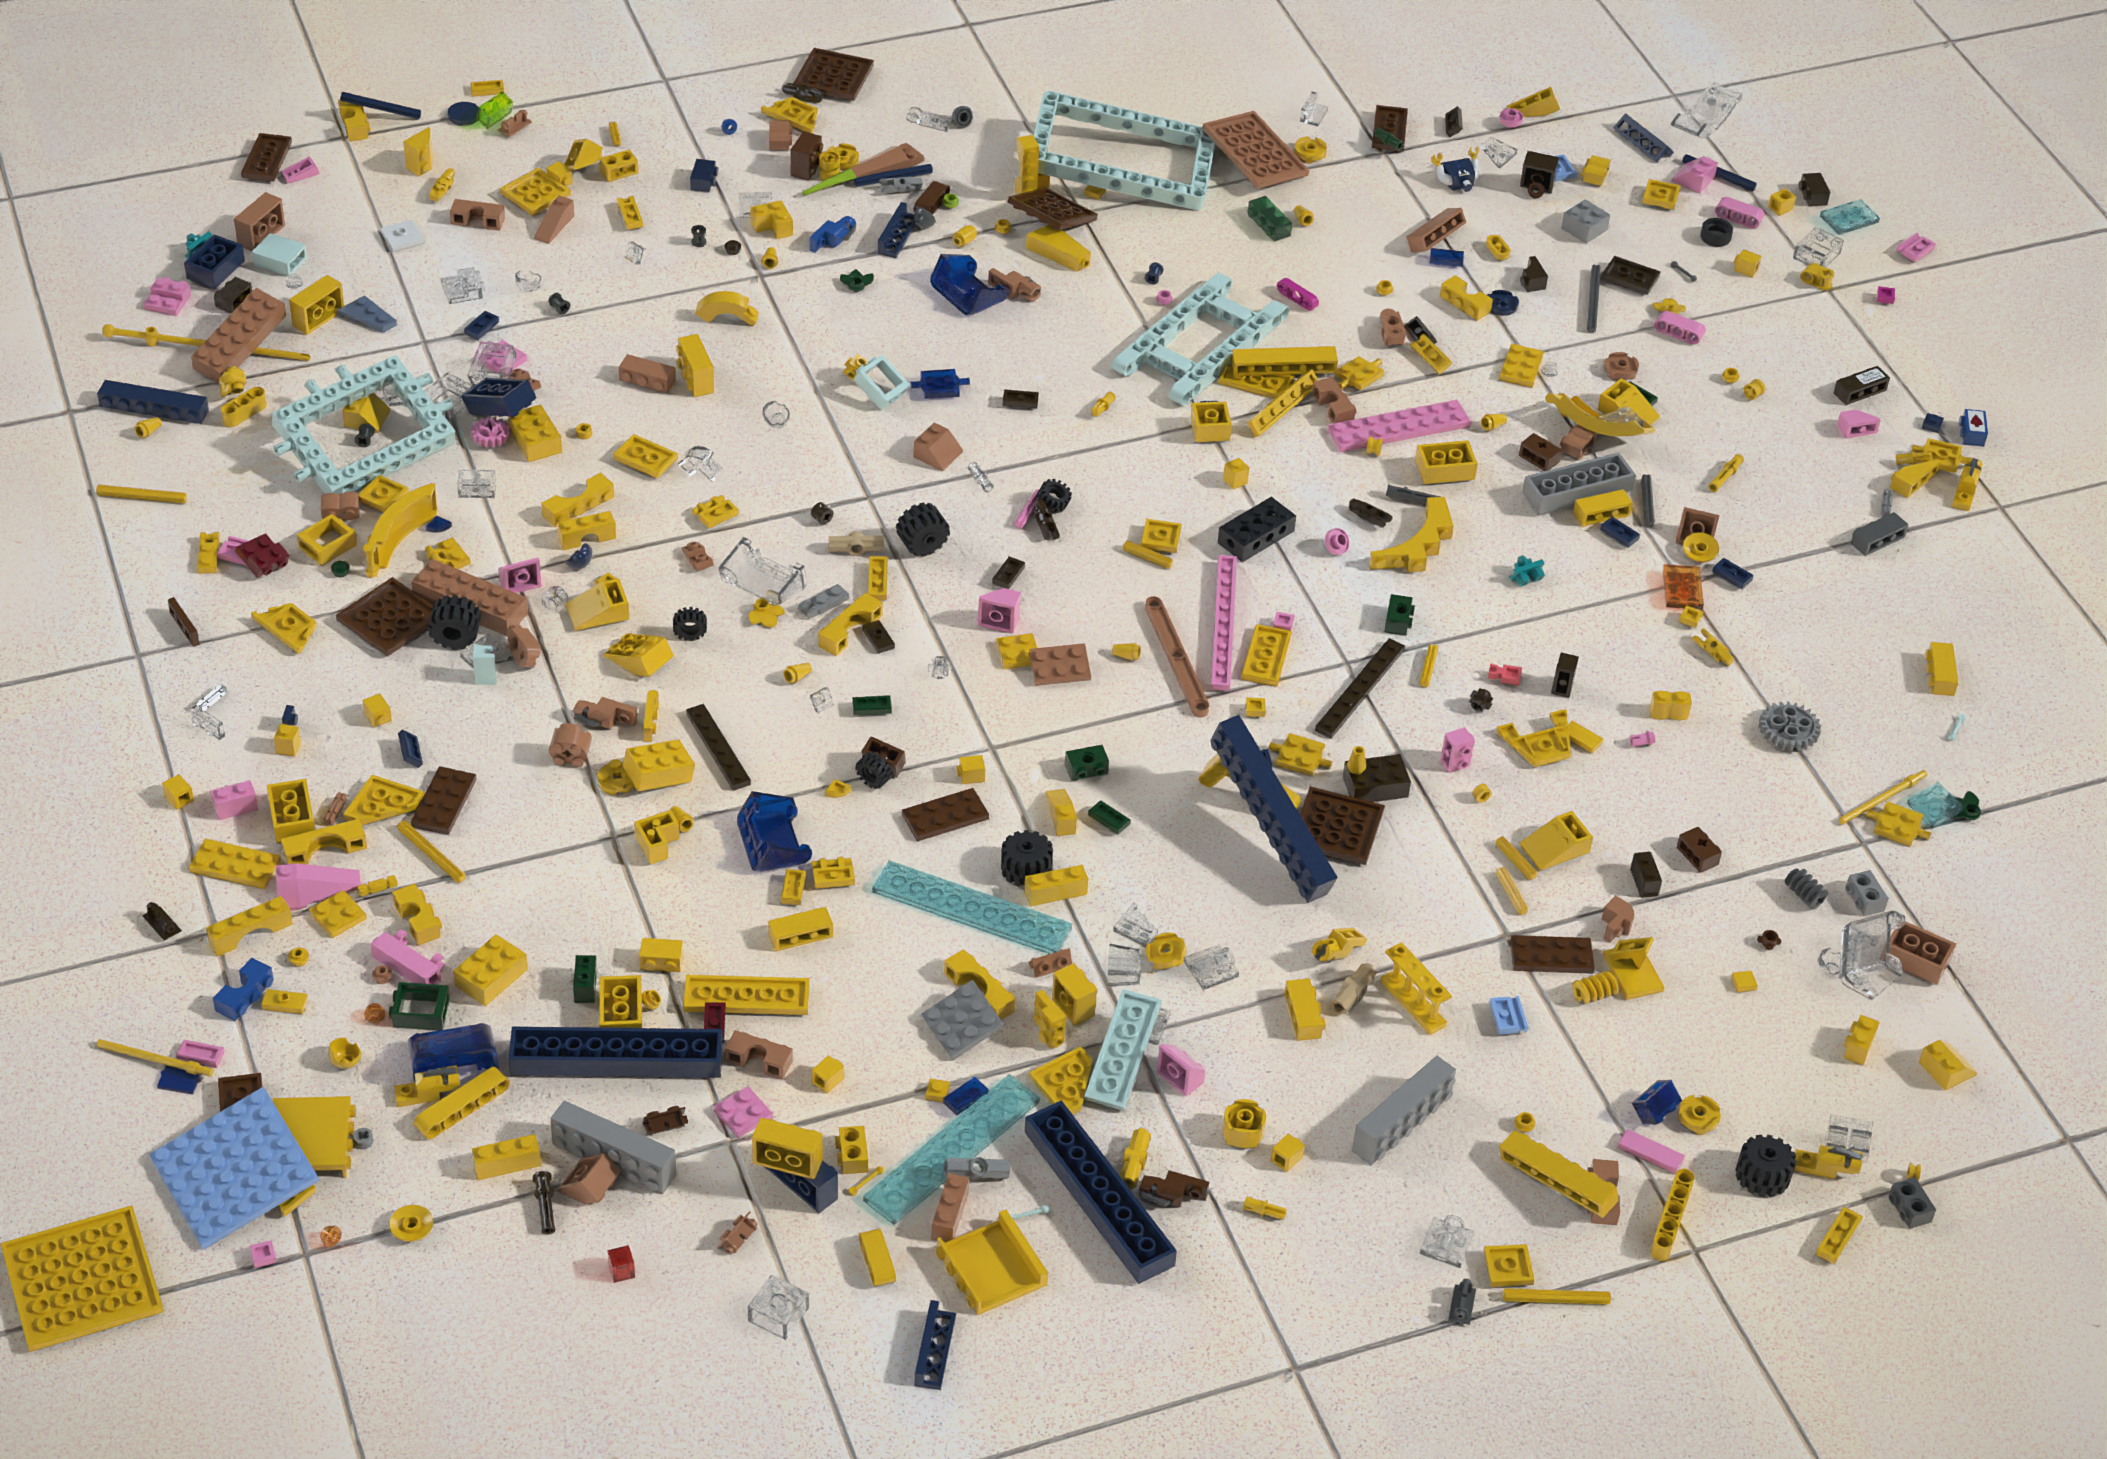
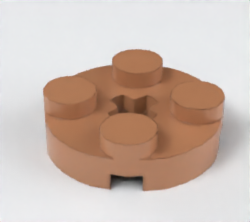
[1604,352,1639,380]

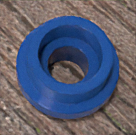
[721,119,737,135]

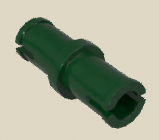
[1373,128,1404,151]

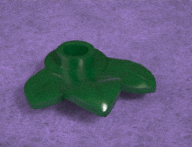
[840,269,874,292]
[1946,791,1981,820]

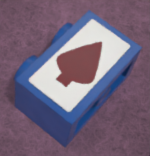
[1959,409,1988,447]

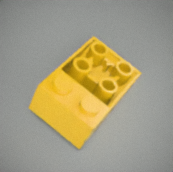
[1597,378,1660,425]
[565,578,630,631]
[603,633,674,677]
[1519,811,1593,871]

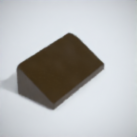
[1404,316,1437,347]

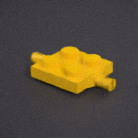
[1335,356,1384,391]
[1911,438,1968,473]
[1268,733,1333,776]
[1866,801,1932,847]

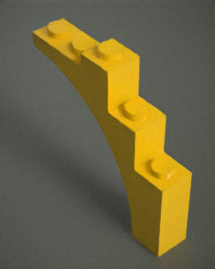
[1369,497,1454,572]

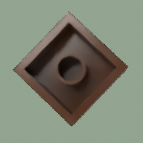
[790,131,824,181]

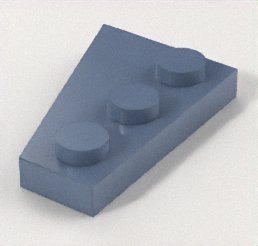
[337,295,397,333]

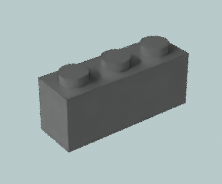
[1851,512,1909,556]

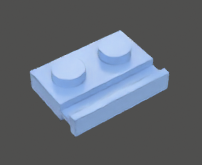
[1489,996,1528,1035]

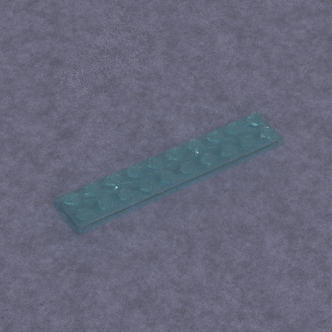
[872,860,1072,954]
[863,1074,1040,1225]

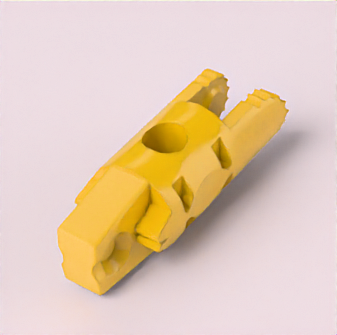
[429,168,455,202]
[1692,628,1734,667]

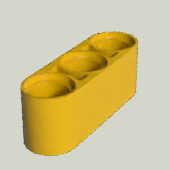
[221,387,267,428]
[859,1228,896,1287]

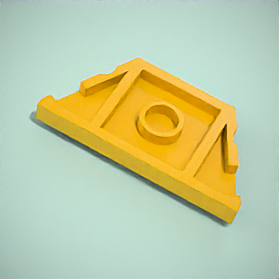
[761,97,818,133]
[251,603,317,654]

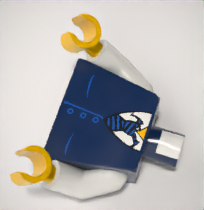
[1431,146,1479,192]

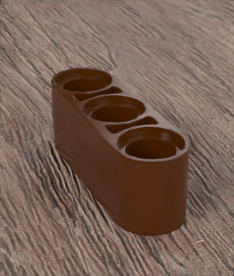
[914,181,950,215]

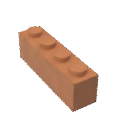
[1406,208,1467,252]

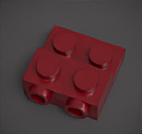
[235,533,290,578]

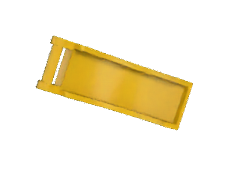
[1545,393,1656,436]
[363,483,438,578]

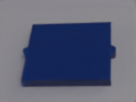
[157,1064,204,1094]

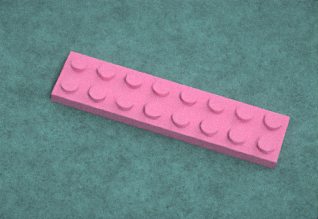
[1328,400,1471,452]

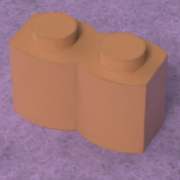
[769,120,792,150]
[1560,424,1597,459]
[321,492,360,520]

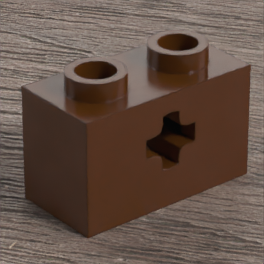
[1519,433,1562,471]
[861,736,906,778]
[1676,827,1722,873]

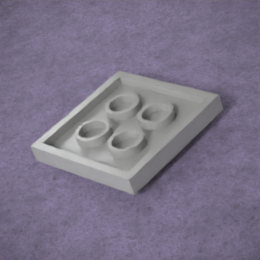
[921,980,1004,1060]

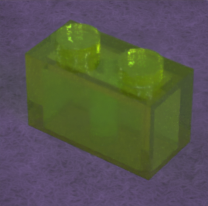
[476,91,513,129]

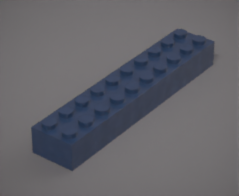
[1210,715,1338,903]
[508,1026,723,1078]
[1024,1100,1177,1284]

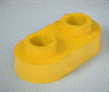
[1486,235,1511,261]

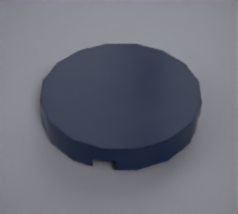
[448,101,480,126]
[1487,290,1519,316]

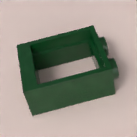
[389,982,450,1031]

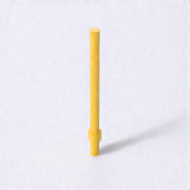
[1839,770,1927,825]
[97,1039,214,1077]

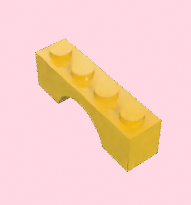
[1015,135,1039,194]
[541,472,614,527]
[818,592,883,656]
[281,819,367,864]
[206,896,293,957]
[944,949,1015,1020]

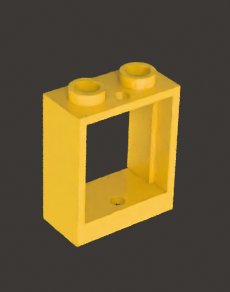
[297,514,357,566]

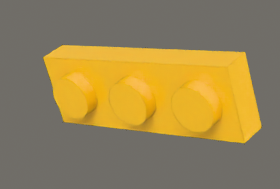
[868,556,888,600]
[1815,1207,1863,1264]

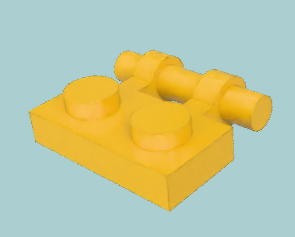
[691,495,739,529]
[425,537,471,569]
[812,856,855,889]

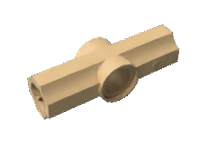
[828,531,884,556]
[1331,963,1377,1015]

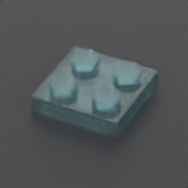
[1907,781,1963,829]

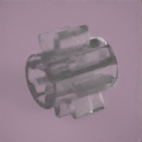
[928,656,952,679]

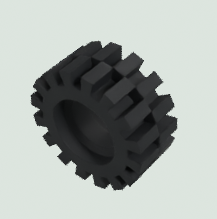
[1037,479,1072,513]
[673,607,707,641]
[855,752,892,789]

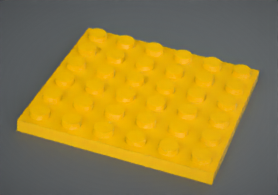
[0,1205,164,1352]

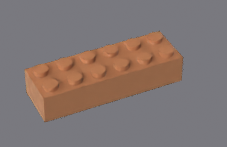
[191,288,286,384]
[411,559,528,636]

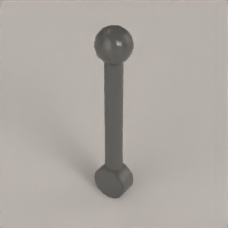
[1671,261,1697,282]

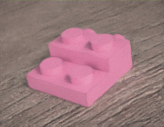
[144,277,191,316]

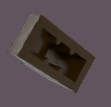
[1520,256,1548,292]

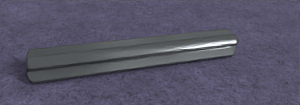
[1641,474,1655,527]

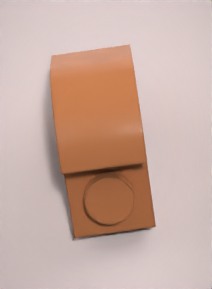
[1602,895,1634,942]

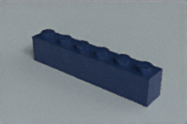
[97,380,209,424]

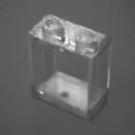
[1793,227,1844,268]
[467,341,517,386]
[424,372,474,421]

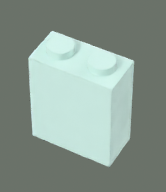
[252,233,307,277]

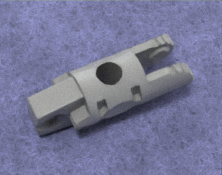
[880,177,923,194]

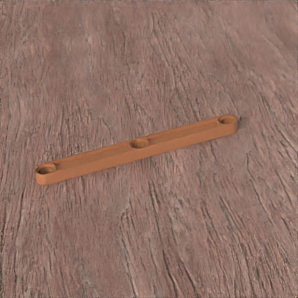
[1145,596,1210,717]

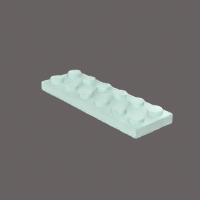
[1084,989,1162,1111]

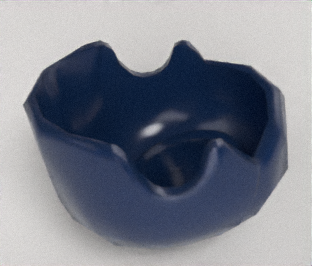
[565,543,593,570]

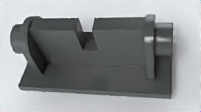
[1448,1278,1476,1325]

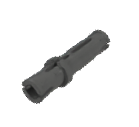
[1386,484,1441,504]

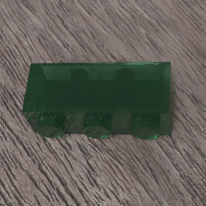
[1247,195,1292,242]

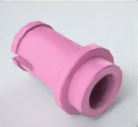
[1630,731,1655,747]

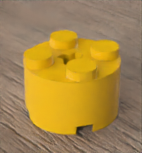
[1222,1099,1266,1148]

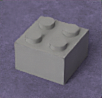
[1561,199,1610,244]

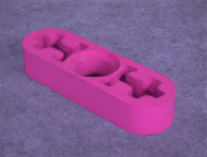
[1277,278,1319,311]

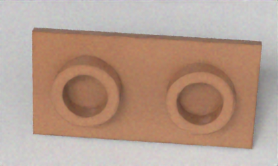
[498,110,532,137]
[1029,948,1072,978]
[717,1211,758,1255]

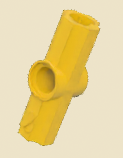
[1120,1128,1151,1190]

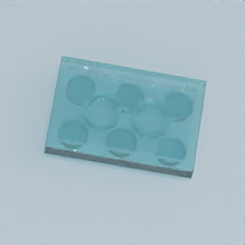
[1820,199,1880,235]

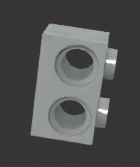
[1845,870,1889,916]

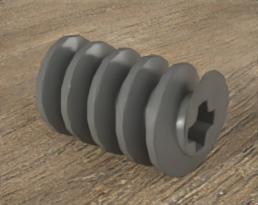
[1785,868,1828,909]

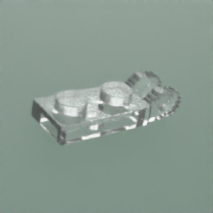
[906,107,953,132]

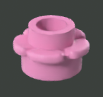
[1156,290,1173,305]

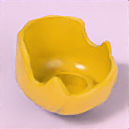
[328,1037,362,1069]

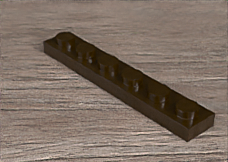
[686,704,751,791]

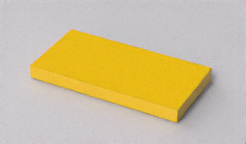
[1218,364,1295,399]
[1241,624,1292,687]

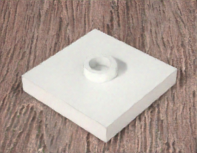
[380,219,425,252]

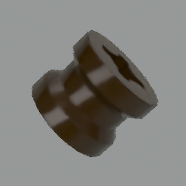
[811,502,834,525]

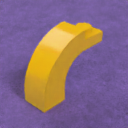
[695,291,759,327]

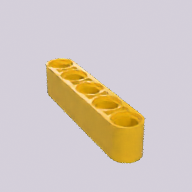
[413,1067,510,1139]
[1651,1168,1695,1261]

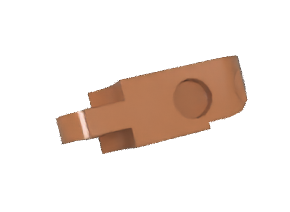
[1380,308,1406,346]
[507,625,541,667]

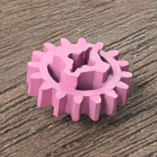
[471,416,510,448]

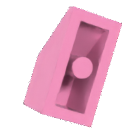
[1837,409,1881,439]

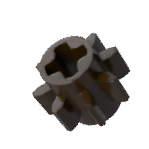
[1469,688,1493,712]

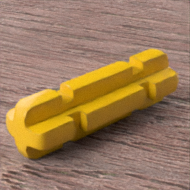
[608,121,621,146]
[357,875,398,897]

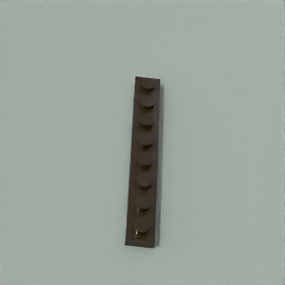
[1315,638,1405,739]

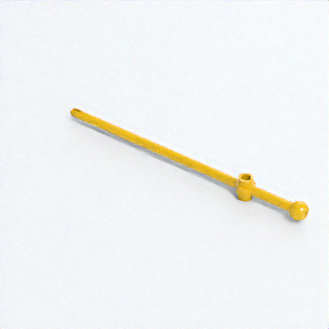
[102,324,311,361]

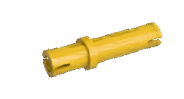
[1708,454,1744,492]

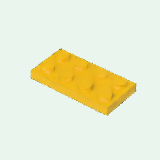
[189,838,281,889]

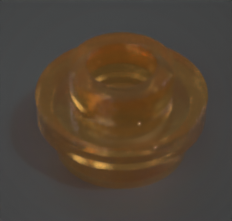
[364,1003,385,1023]
[320,1225,342,1247]

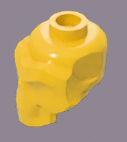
[219,366,247,398]

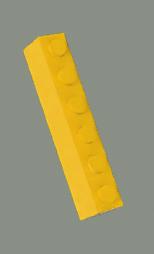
[1231,346,1338,376]
[1499,1130,1619,1218]

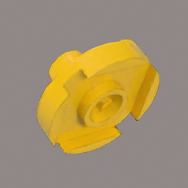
[1294,136,1327,164]
[827,143,859,170]
[597,759,635,795]
[1145,932,1187,970]
[1678,1095,1721,1135]

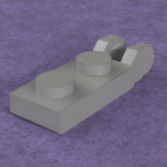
[798,584,849,619]

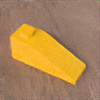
[1507,87,1560,117]
[1890,459,1941,498]
[1046,789,1077,836]

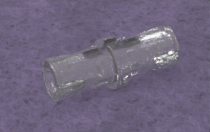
[968,462,994,493]

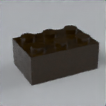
[1342,754,1411,802]

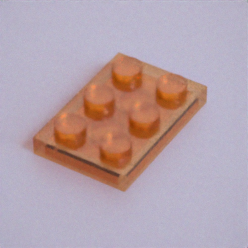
[1662,564,1704,610]

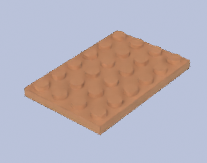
[1202,111,1310,189]

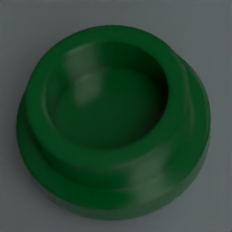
[331,560,350,578]

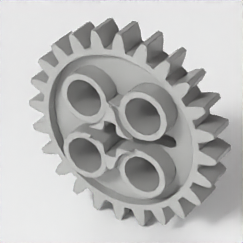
[1758,701,1821,751]

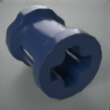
[1145,262,1164,285]

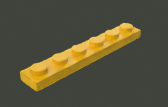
[1247,369,1318,437]

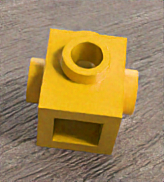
[842,353,869,383]

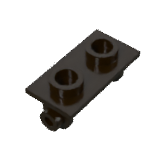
[142,902,182,941]

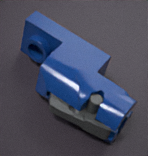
[810,216,856,253]

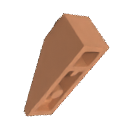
[534,195,575,244]

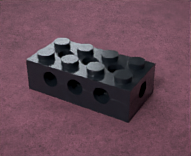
[1217,496,1296,563]

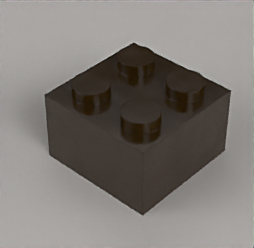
[1520,150,1559,194]

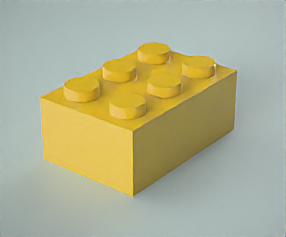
[289,275,344,335]
[676,334,714,397]
[508,404,562,462]
[1415,440,1478,484]
[623,739,695,791]
[266,778,315,844]
[453,934,528,1006]
[599,975,643,1028]
[752,1117,823,1179]

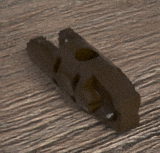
[781,82,824,102]
[1349,498,1393,528]
[1034,499,1060,540]

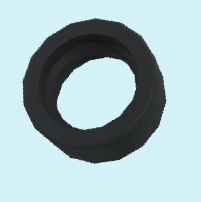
[1700,218,1733,247]

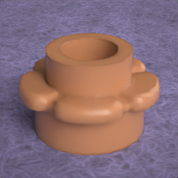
[372,965,392,984]

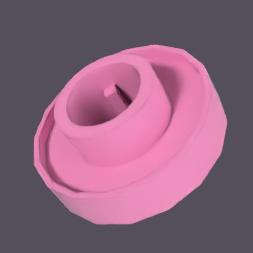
[1499,108,1523,128]
[1325,528,1349,555]

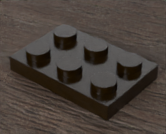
[1601,255,1661,295]

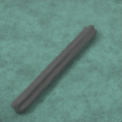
[1587,264,1601,333]

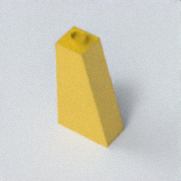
[1026,224,1091,272]

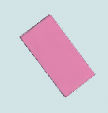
[176,1040,225,1068]

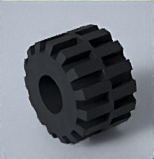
[896,502,950,557]
[427,595,481,650]
[1001,830,1053,887]
[1735,1134,1796,1197]

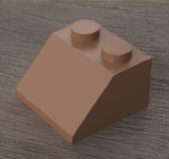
[913,422,963,471]
[557,1153,621,1205]

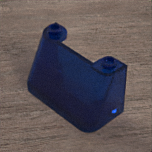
[930,254,1010,315]
[737,791,812,872]
[408,1023,499,1082]

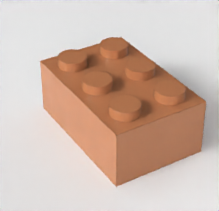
[234,192,285,251]
[1881,919,1957,985]

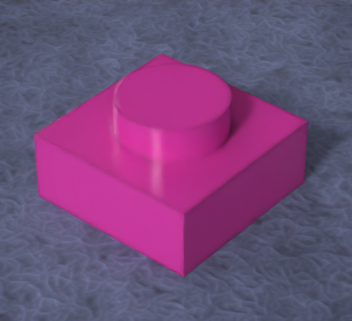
[1877,286,1895,304]

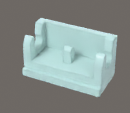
[473,644,497,685]

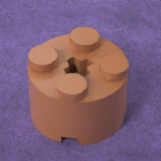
[549,723,592,767]

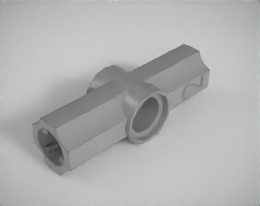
[943,1157,1010,1180]

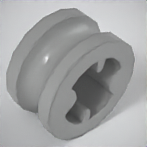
[353,1128,374,1149]

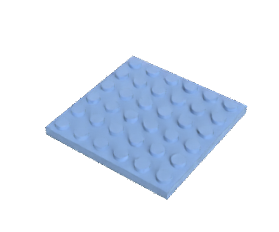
[149,1087,320,1250]

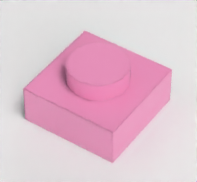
[1273,612,1295,631]
[250,1240,277,1268]

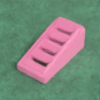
[280,156,320,183]

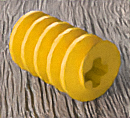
[1572,971,1619,1004]

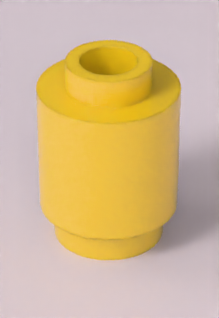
[953,225,977,247]

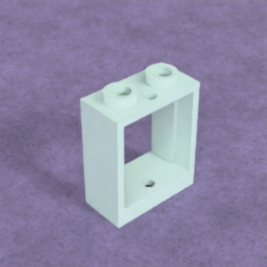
[853,354,910,410]

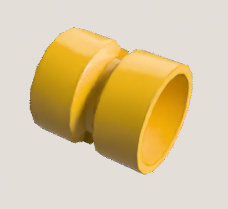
[819,151,841,181]

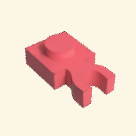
[1488,664,1522,686]

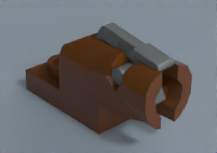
[1139,1170,1210,1207]

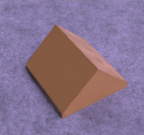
[1675,507,1720,544]

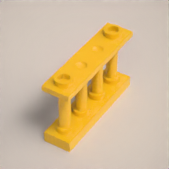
[1380,942,1452,1035]

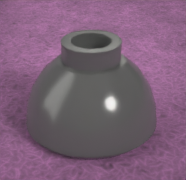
[952,106,973,128]
[914,208,936,231]

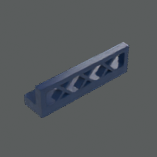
[1613,113,1674,162]
[877,202,915,258]
[914,1300,956,1390]

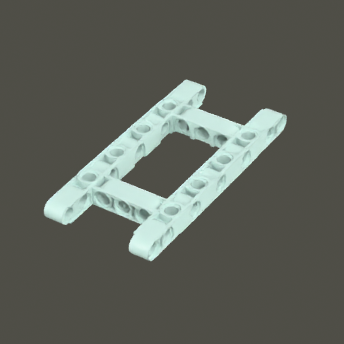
[1111,272,1290,406]

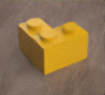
[750,200,793,239]
[634,810,679,864]

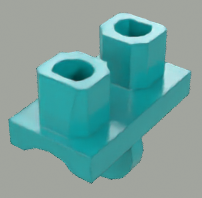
[185,231,212,259]
[1509,555,1545,587]

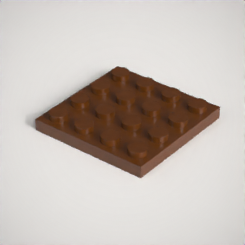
[794,48,874,101]
[1007,187,1098,230]
[336,577,433,657]
[1300,786,1385,865]

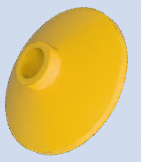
[1683,533,1719,562]
[389,1205,434,1242]

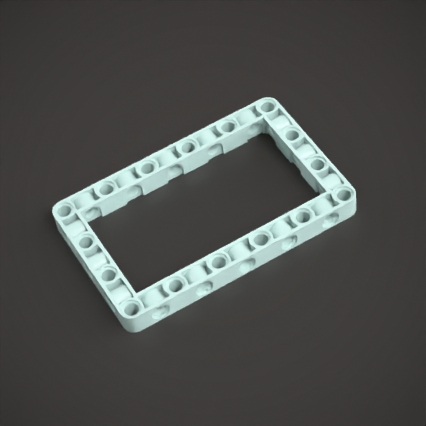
[1033,91,1215,210]

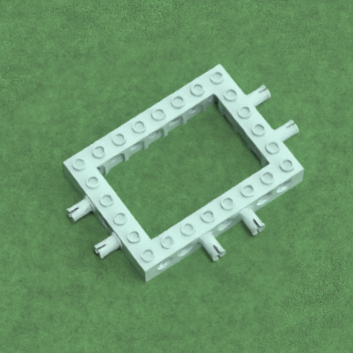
[272,354,456,494]

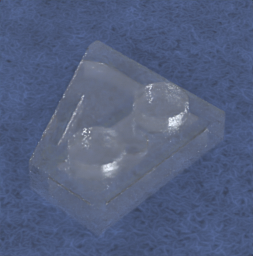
[1481,136,1518,168]
[1598,406,1644,427]
[460,633,513,668]
[1113,902,1158,948]

